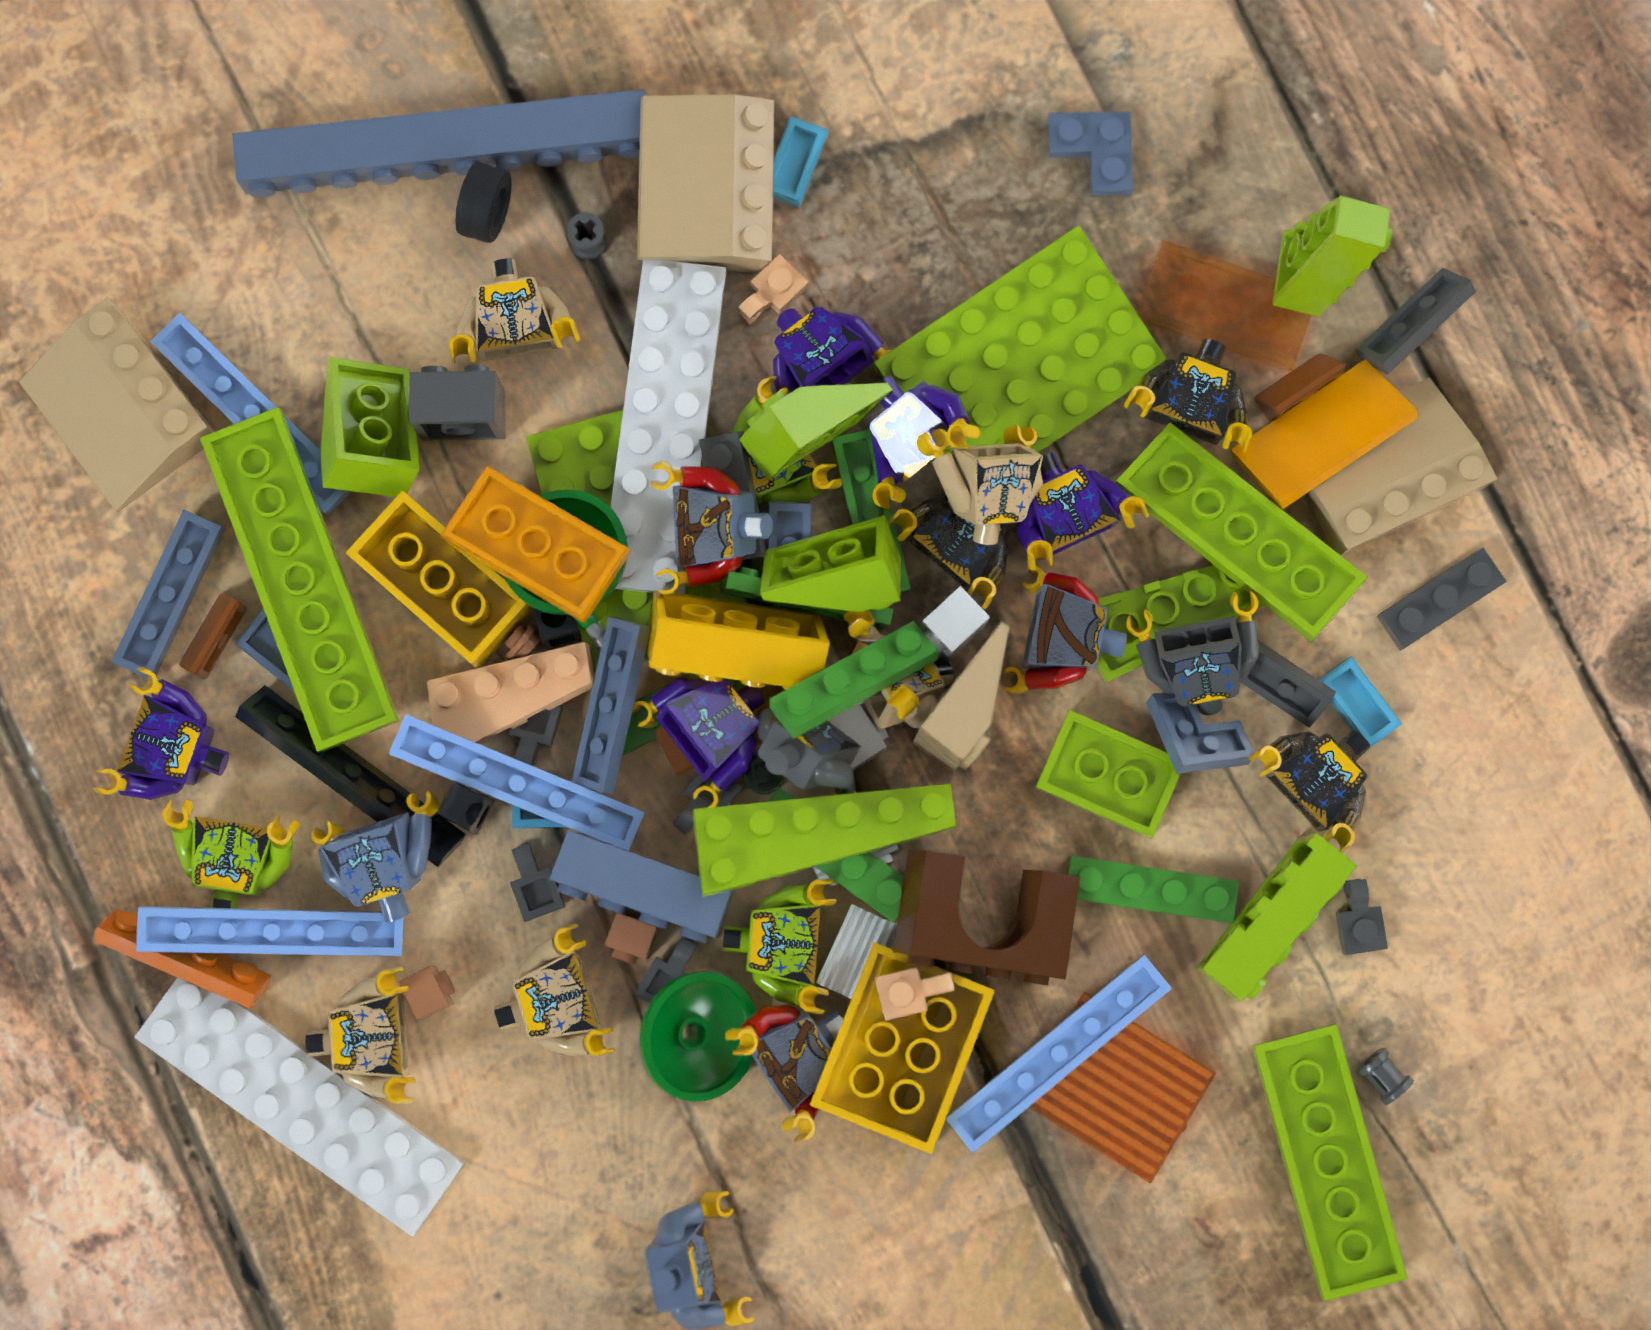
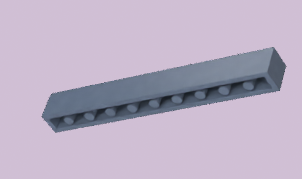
[232,89,646,198]

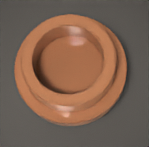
[504,623,541,659]

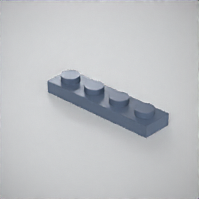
[111,509,225,678]
[571,617,651,794]

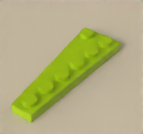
[1096,565,1264,684]
[693,784,956,897]

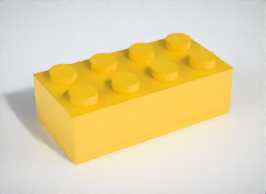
[345,490,533,668]
[647,590,830,690]

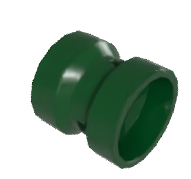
[743,751,785,795]

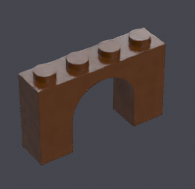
[893,849,1080,986]

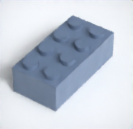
[550,830,734,943]

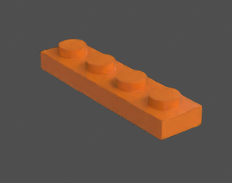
[93,909,271,1008]

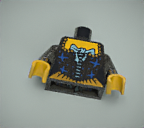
[1124,339,1253,453]
[888,494,1009,609]
[1248,729,1371,853]

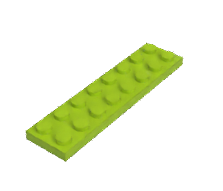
[200,407,400,752]

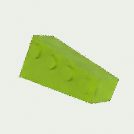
[1272,196,1393,317]
[1195,833,1358,1001]

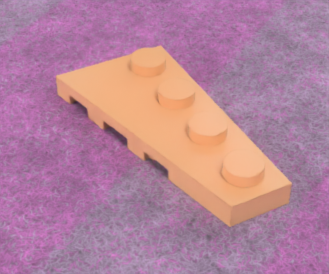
[427,642,595,745]

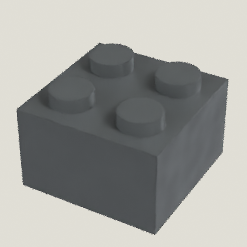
[409,365,506,441]

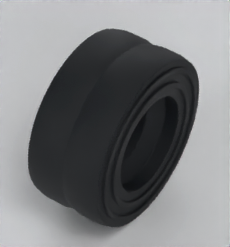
[455,163,512,243]

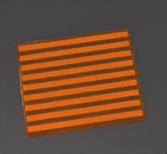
[1029,991,1216,1183]

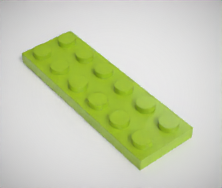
[1116,422,1368,643]
[1251,1024,1408,1301]

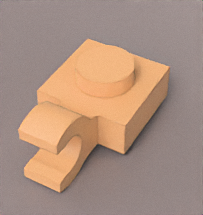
[739,254,809,326]
[875,967,955,1021]

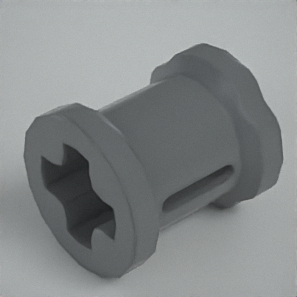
[567,212,607,260]
[1356,1048,1414,1105]

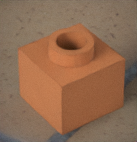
[605,913,659,965]
[398,966,455,1021]

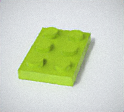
[1035,710,1180,839]

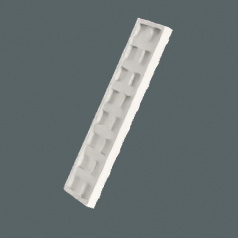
[610,260,726,594]
[134,977,465,1237]

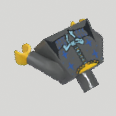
[1126,591,1259,715]
[753,708,861,796]

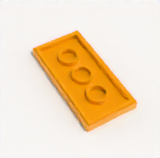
[1231,359,1418,510]
[440,466,631,624]

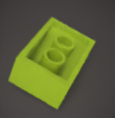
[321,357,420,497]
[739,383,892,481]
[760,515,901,612]

